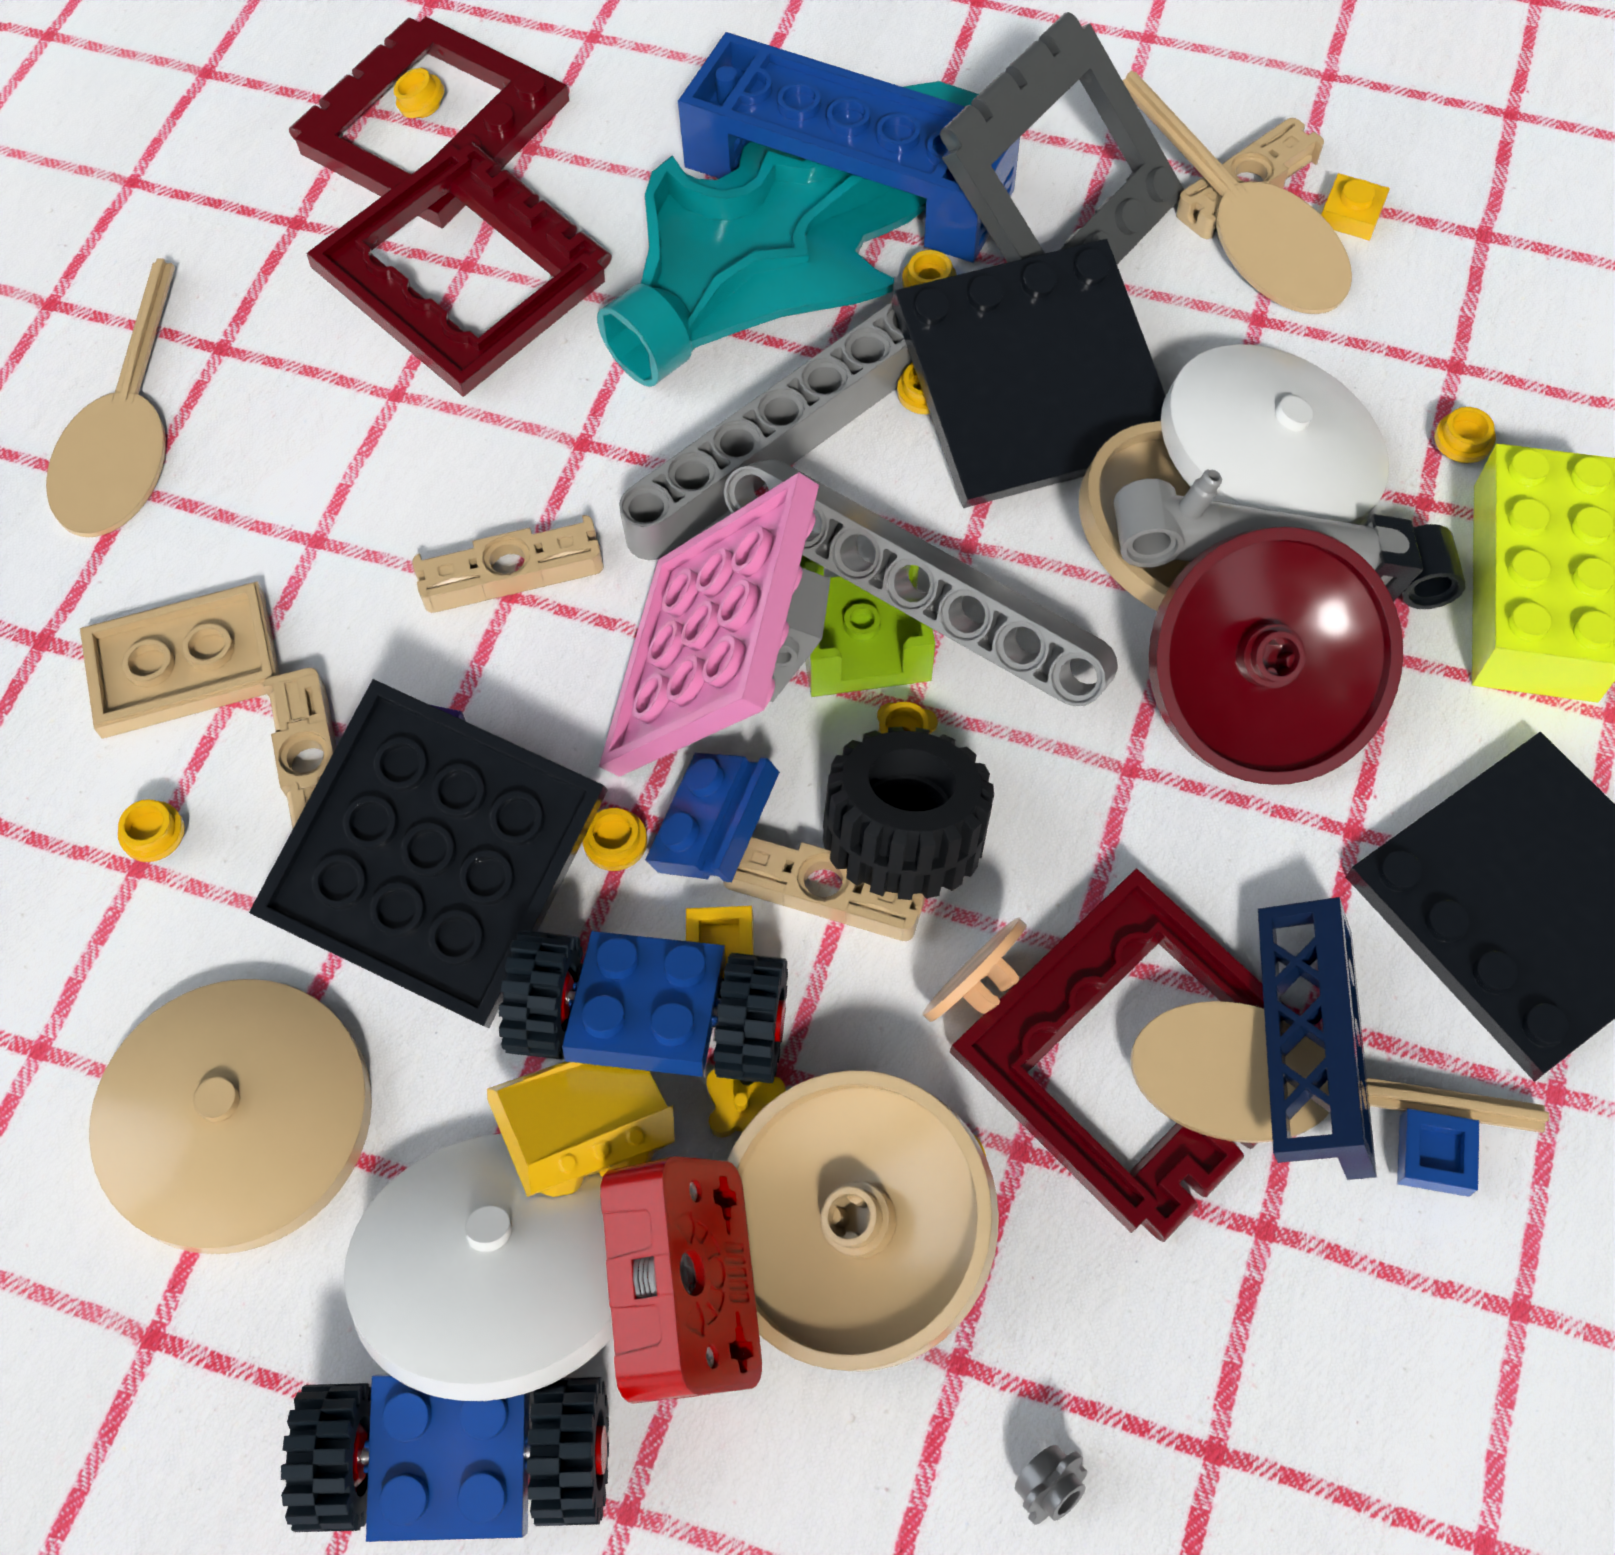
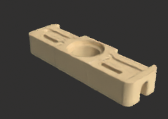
[1176,118,1324,239]
[412,515,604,613]
[263,668,337,829]
[723,837,925,942]

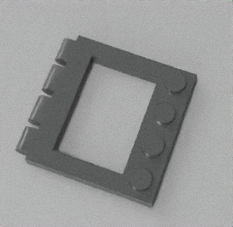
[940,12,1184,265]

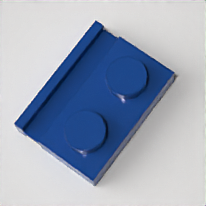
[645,752,780,883]

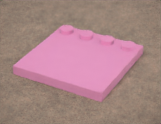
[599,472,819,777]

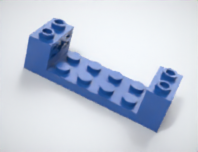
[678,32,1020,263]

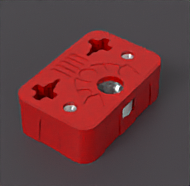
[600,1156,762,1404]

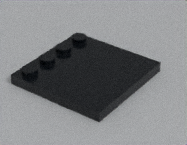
[891,239,1166,508]
[249,679,608,1028]
[1345,731,1615,1082]

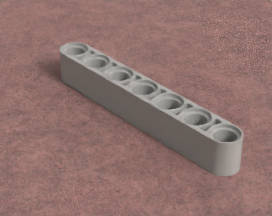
[619,302,913,560]
[724,459,1118,706]

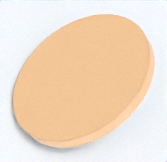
[922,917,1027,1022]

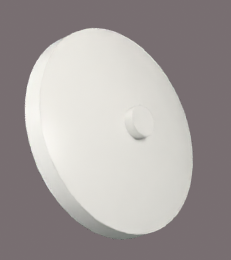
[1161,344,1389,525]
[344,1134,640,1401]

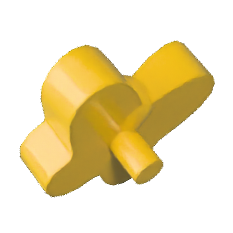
[706,1069,786,1138]

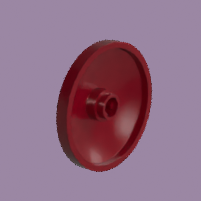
[1149,527,1403,785]

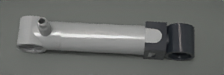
[1114,470,1466,609]

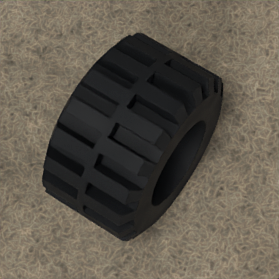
[823,726,994,900]

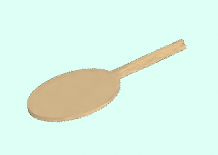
[1122,71,1352,314]
[46,258,175,537]
[1130,1001,1549,1143]

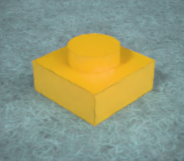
[1321,173,1390,241]
[686,906,754,979]

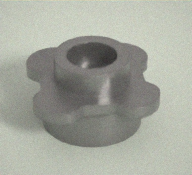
[1015,1445,1087,1525]

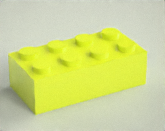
[1472,443,1615,703]

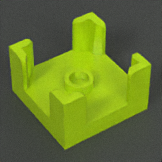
[800,555,936,697]

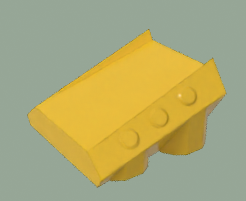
[487,1061,675,1197]

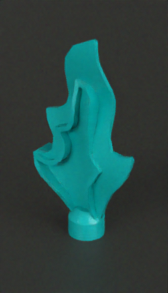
[597,81,979,387]

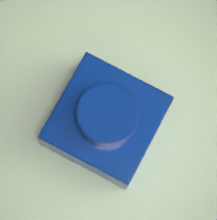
[1397,1108,1479,1197]

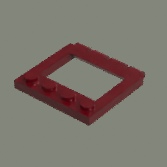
[289,16,570,229]
[307,142,612,397]
[950,868,1290,1242]

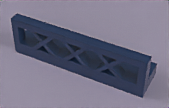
[1258,897,1377,1180]

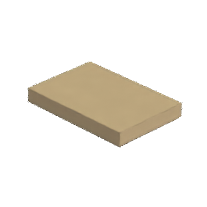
[80,581,280,739]

